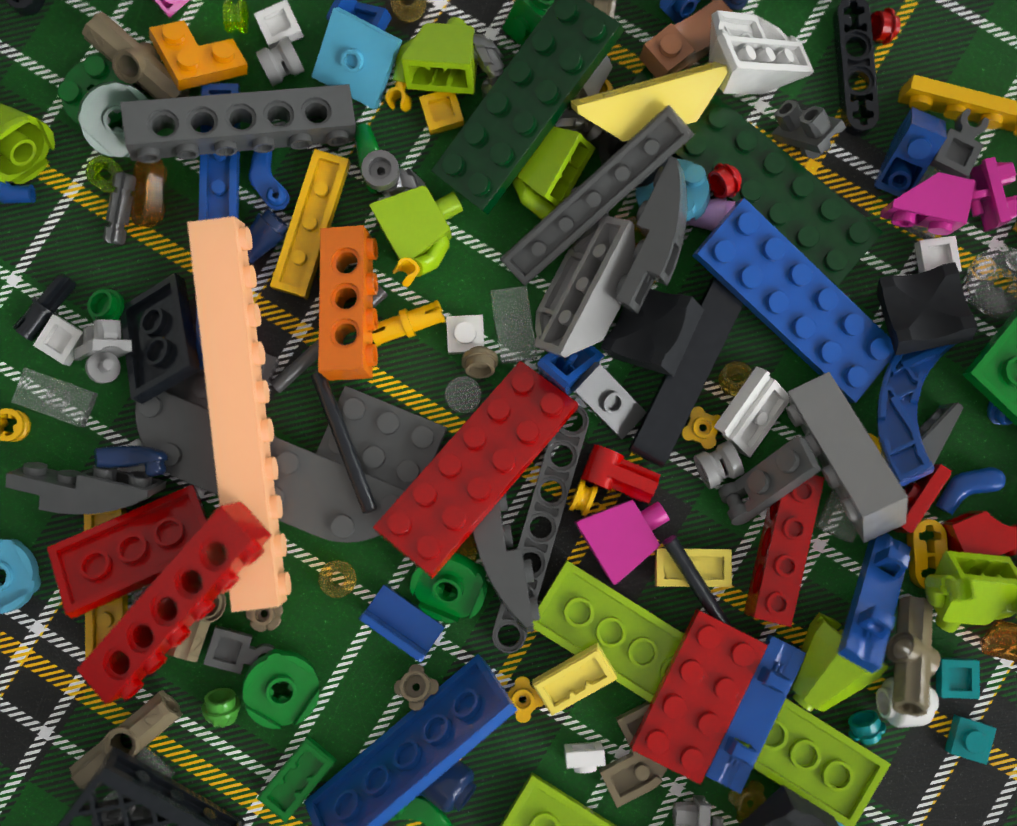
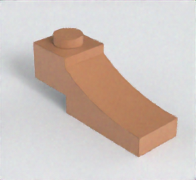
[639,0,733,78]

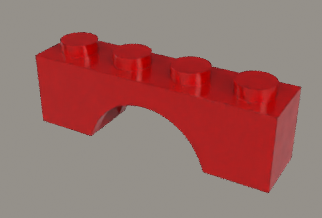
[941,511,1017,556]

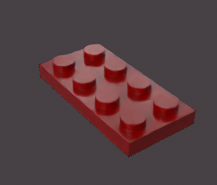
[47,485,208,619]
[630,609,768,785]

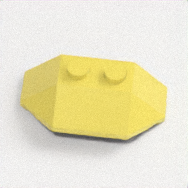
[570,61,728,142]

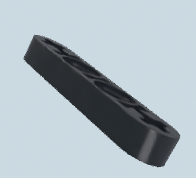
[833,0,879,137]

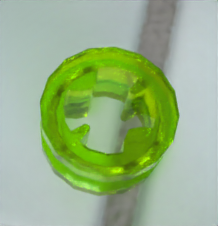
[223,0,249,34]
[85,156,124,193]

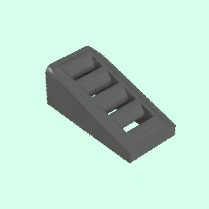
[919,402,964,465]

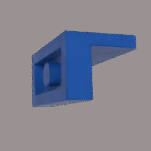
[358,584,445,663]

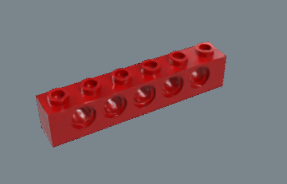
[76,501,272,705]

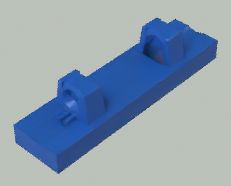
[837,533,911,674]
[705,634,806,794]

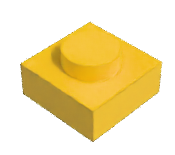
[419,92,464,135]

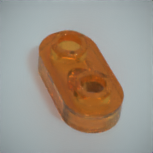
[131,159,167,228]

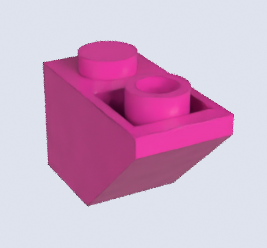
[880,172,975,235]

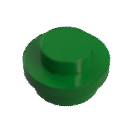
[87,289,125,321]

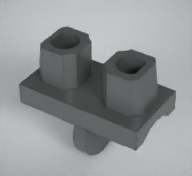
[771,100,846,159]

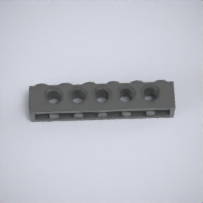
[120,84,356,163]

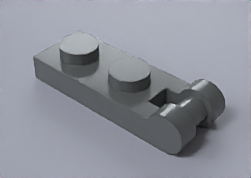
[718,436,821,525]

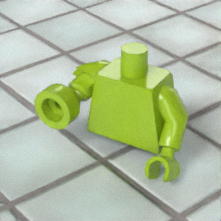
[924,551,1017,633]

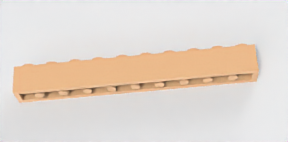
[188,216,291,612]

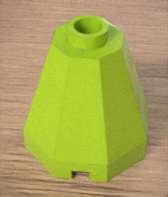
[791,612,889,712]

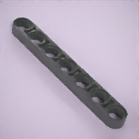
[492,405,589,653]

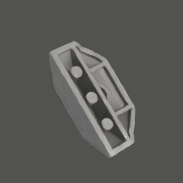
[535,215,635,358]

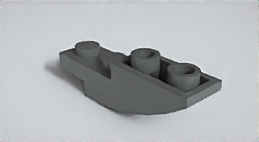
[616,156,687,314]
[5,462,167,514]
[473,493,540,633]

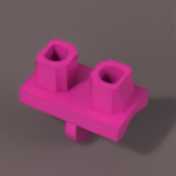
[970,157,1017,232]

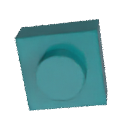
[936,657,980,699]
[945,714,997,765]

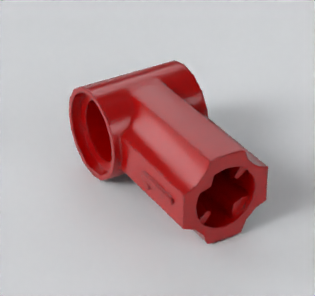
[580,444,661,504]

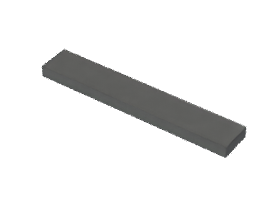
[500,104,694,286]

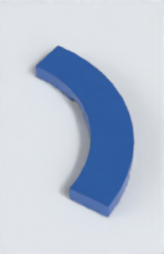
[877,344,956,487]

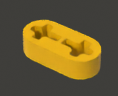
[906,519,948,589]

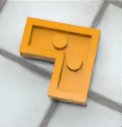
[149,20,248,91]

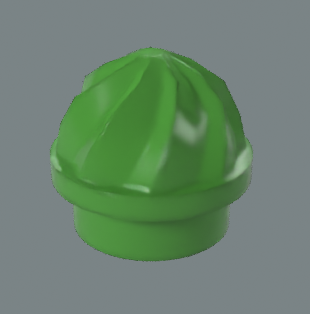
[201,688,241,728]

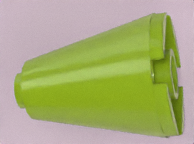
[0,103,55,185]

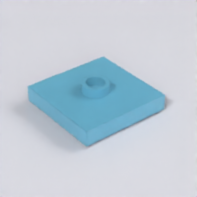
[311,7,403,110]

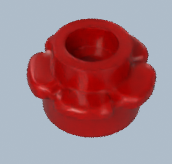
[871,7,901,45]
[707,163,742,199]

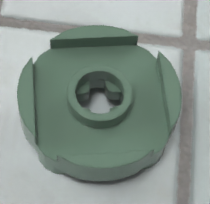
[77,81,148,157]

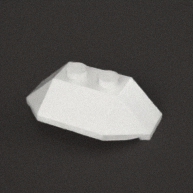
[709,10,814,95]

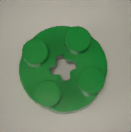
[58,55,135,129]
[410,553,487,623]
[242,649,319,729]

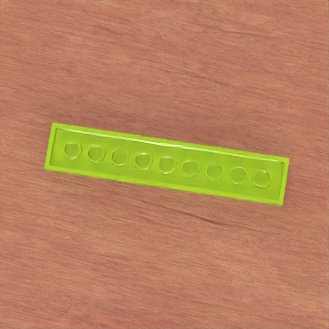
[533,560,891,826]

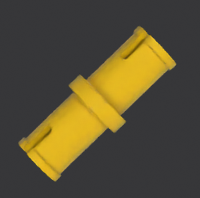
[372,300,446,347]

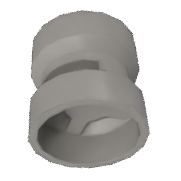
[255,37,305,86]
[694,441,744,489]

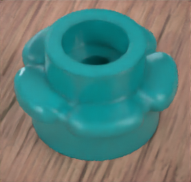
[848,710,886,745]

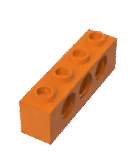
[318,225,378,381]

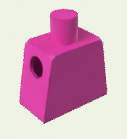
[574,500,670,585]

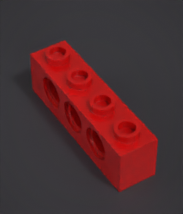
[744,475,825,627]

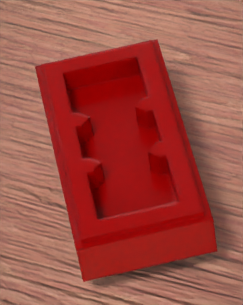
[894,464,952,534]

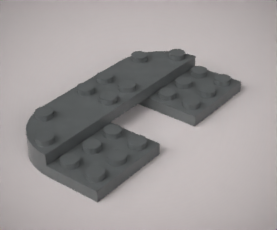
[135,324,447,543]

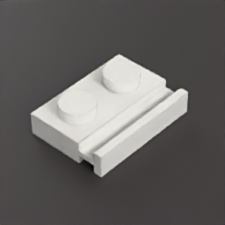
[714,366,789,458]

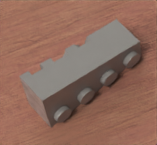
[786,372,908,543]

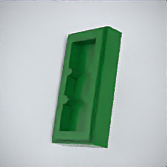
[257,735,337,823]

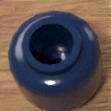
[420,760,477,813]

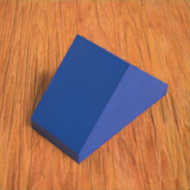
[537,345,604,396]

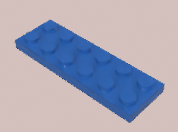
[692,198,895,403]
[304,654,517,826]

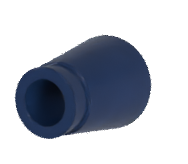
[248,208,289,264]

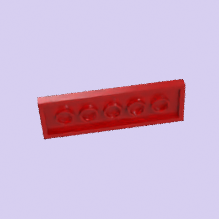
[373,360,578,579]

